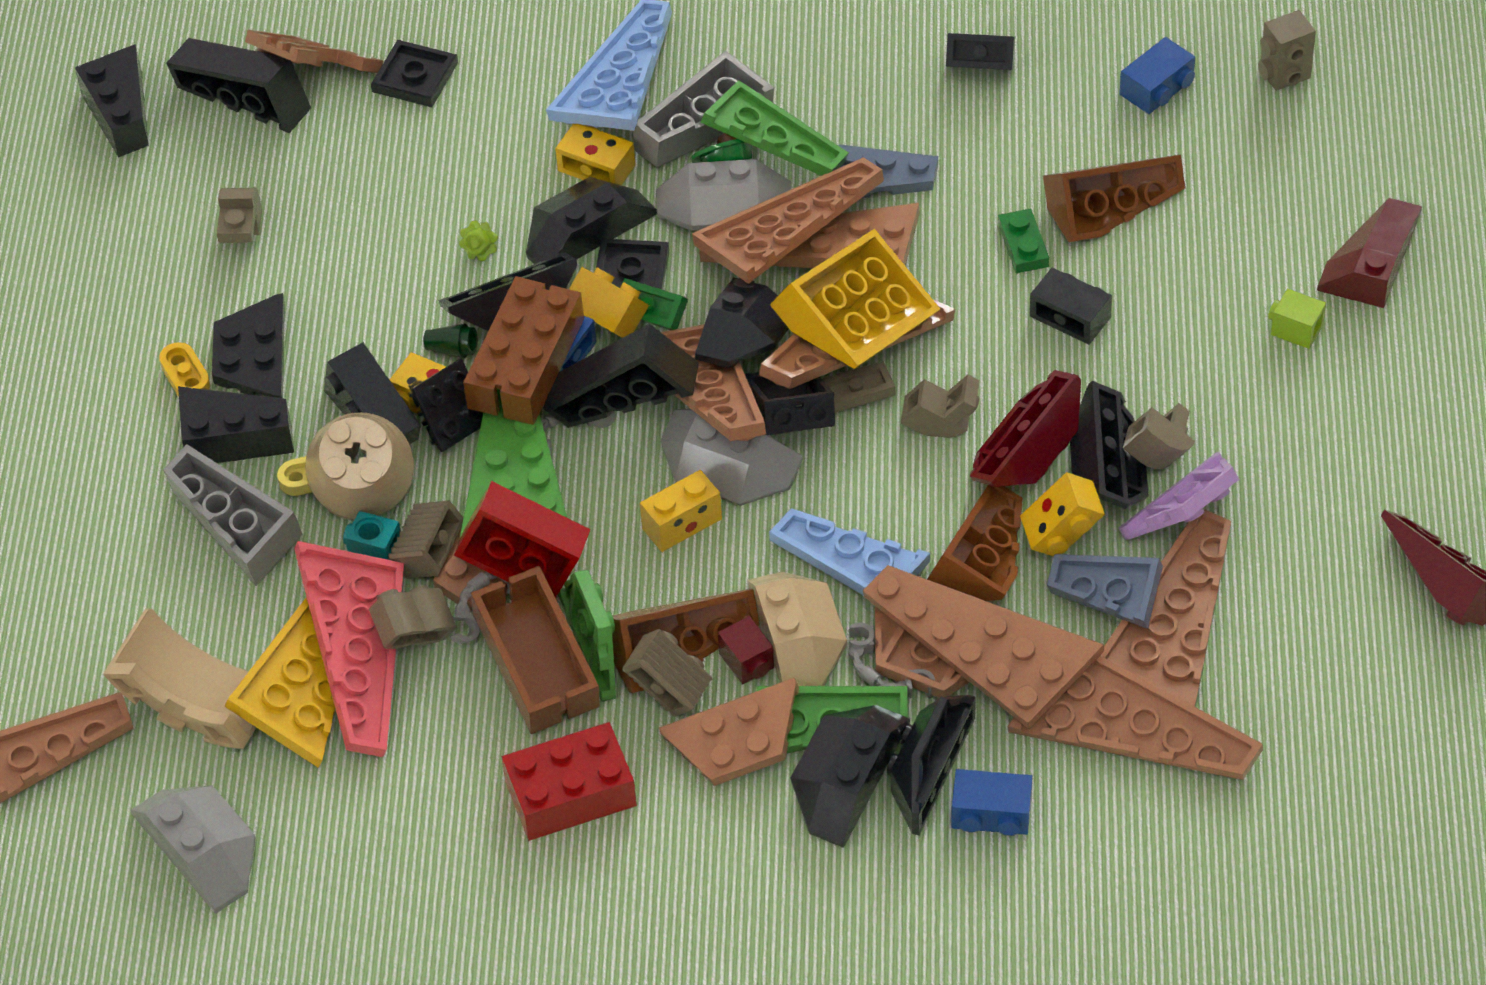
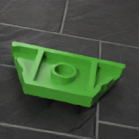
[558,570,616,702]

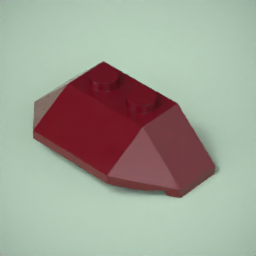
[970,370,1081,487]

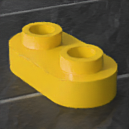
[159,342,210,397]

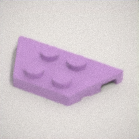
[1119,452,1240,540]

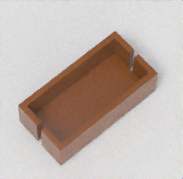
[463,276,584,425]
[471,566,600,734]

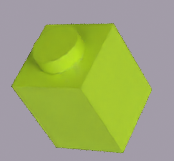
[1268,288,1326,349]

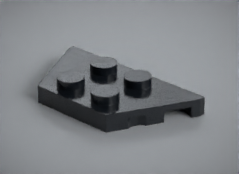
[212,293,285,398]

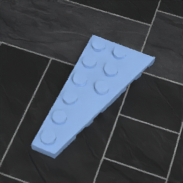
[546,0,672,131]

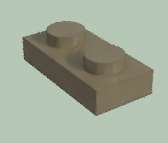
[822,361,896,413]

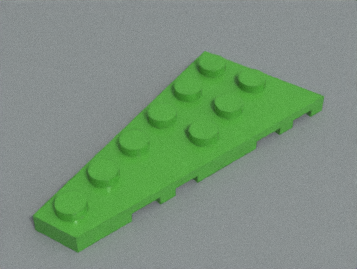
[460,389,567,538]

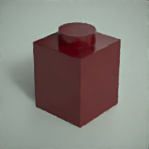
[718,616,774,685]

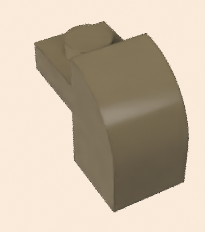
[217,187,262,243]
[901,374,980,438]
[1123,403,1195,470]

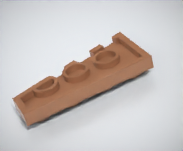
[0,692,134,803]

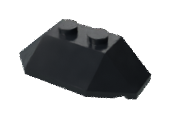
[526,177,657,264]
[438,252,577,331]
[695,277,789,368]
[1070,381,1149,509]
[887,695,976,836]
[790,705,910,848]

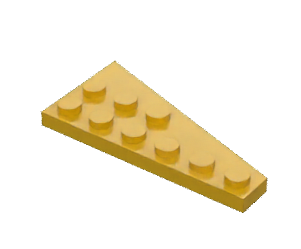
[224,597,335,768]

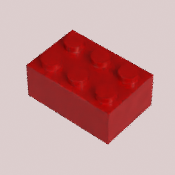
[454,481,591,598]
[501,722,637,841]

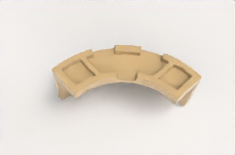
[103,609,256,749]

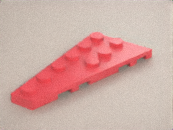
[294,541,404,757]

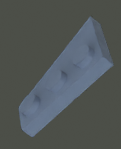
[839,144,938,199]
[1047,554,1163,629]

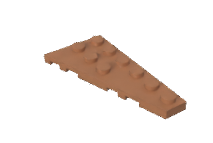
[699,203,920,268]
[759,300,955,389]
[863,565,1105,729]

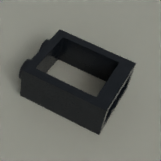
[745,372,835,435]

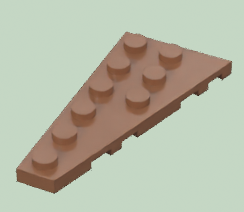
[692,157,884,284]
[661,324,766,441]
[1101,509,1231,707]
[1007,655,1263,780]

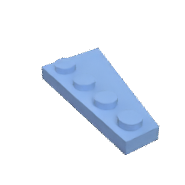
[769,508,930,596]

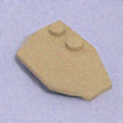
[747,572,847,686]

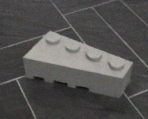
[633,51,775,167]
[163,444,303,586]

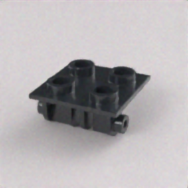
[408,358,484,452]

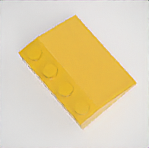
[770,228,940,369]

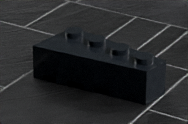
[166,38,311,133]
[543,323,699,428]

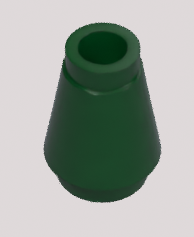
[423,323,478,358]

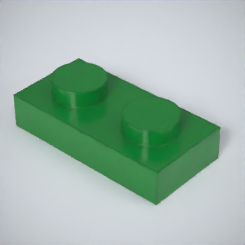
[998,208,1049,273]
[623,278,688,330]

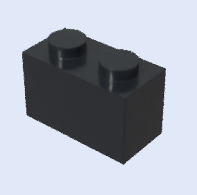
[946,33,1016,70]
[1030,267,1112,345]

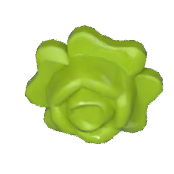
[459,220,498,261]

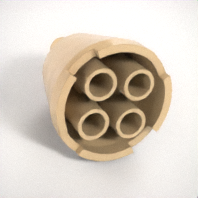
[305,413,414,521]

